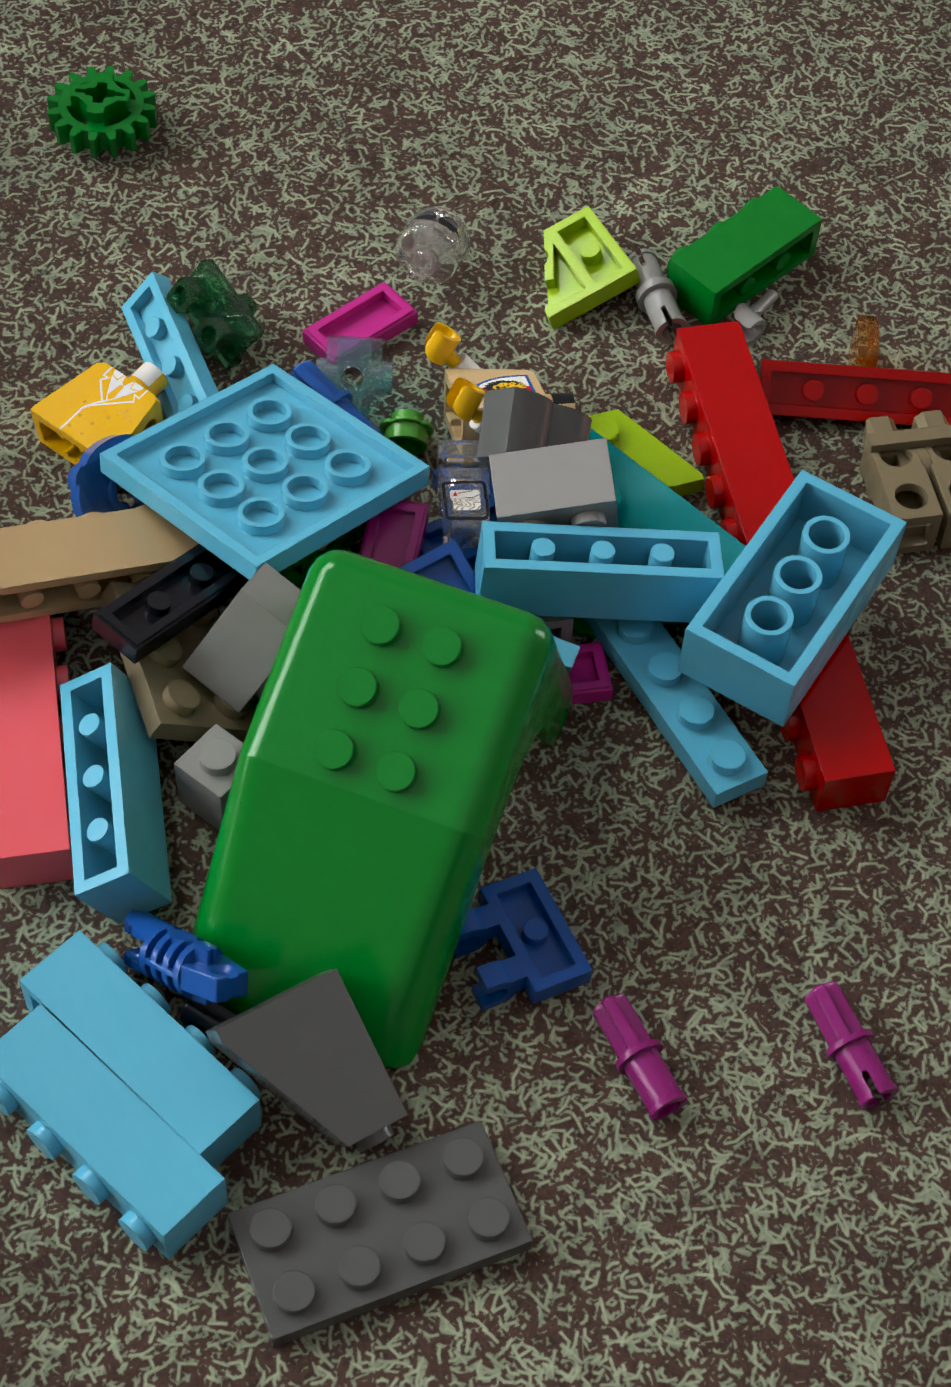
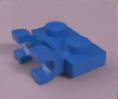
[453,868,593,1012]

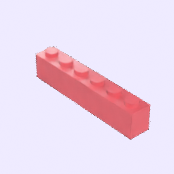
[0,615,74,889]

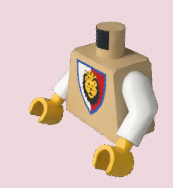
[425,322,575,463]

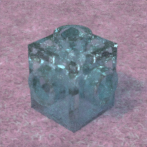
[316,335,394,416]

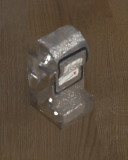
[436,440,490,548]

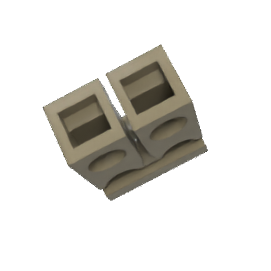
[859,410,951,554]

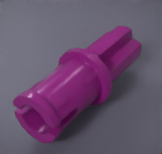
[805,981,899,1110]
[593,994,688,1121]

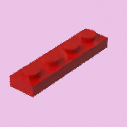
[759,359,951,425]

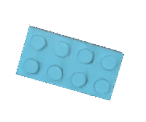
[678,470,907,727]

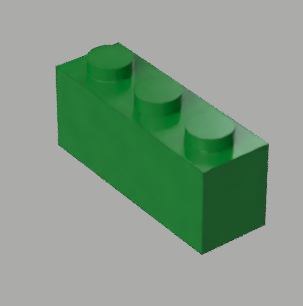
[667,186,822,325]

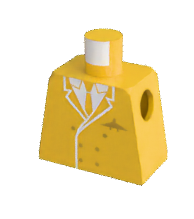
[30,362,168,493]

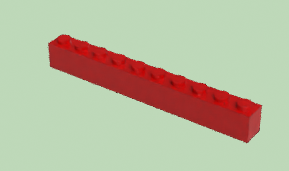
[666,321,896,812]

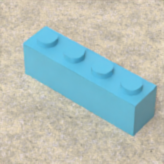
[475,521,724,623]
[60,662,172,924]
[19,930,262,1169]
[0,1004,228,1260]

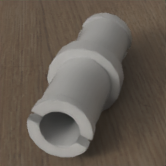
[628,248,689,344]

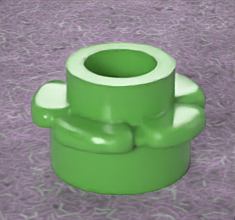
[379,409,434,455]

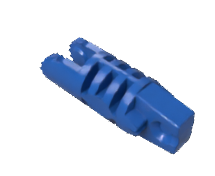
[123,909,248,1005]

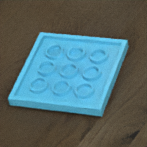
[99,364,430,580]

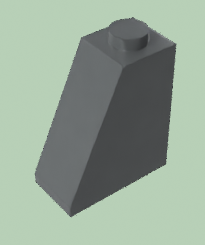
[205,969,408,1152]

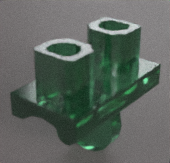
[166,259,265,369]

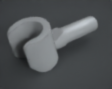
[734,289,778,345]

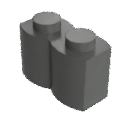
[476,387,592,466]

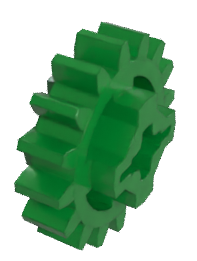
[47,66,157,158]

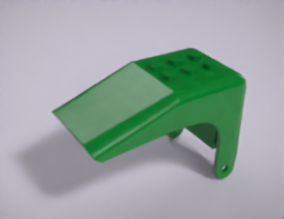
[192,550,573,1068]

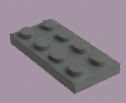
[227,1121,533,1348]

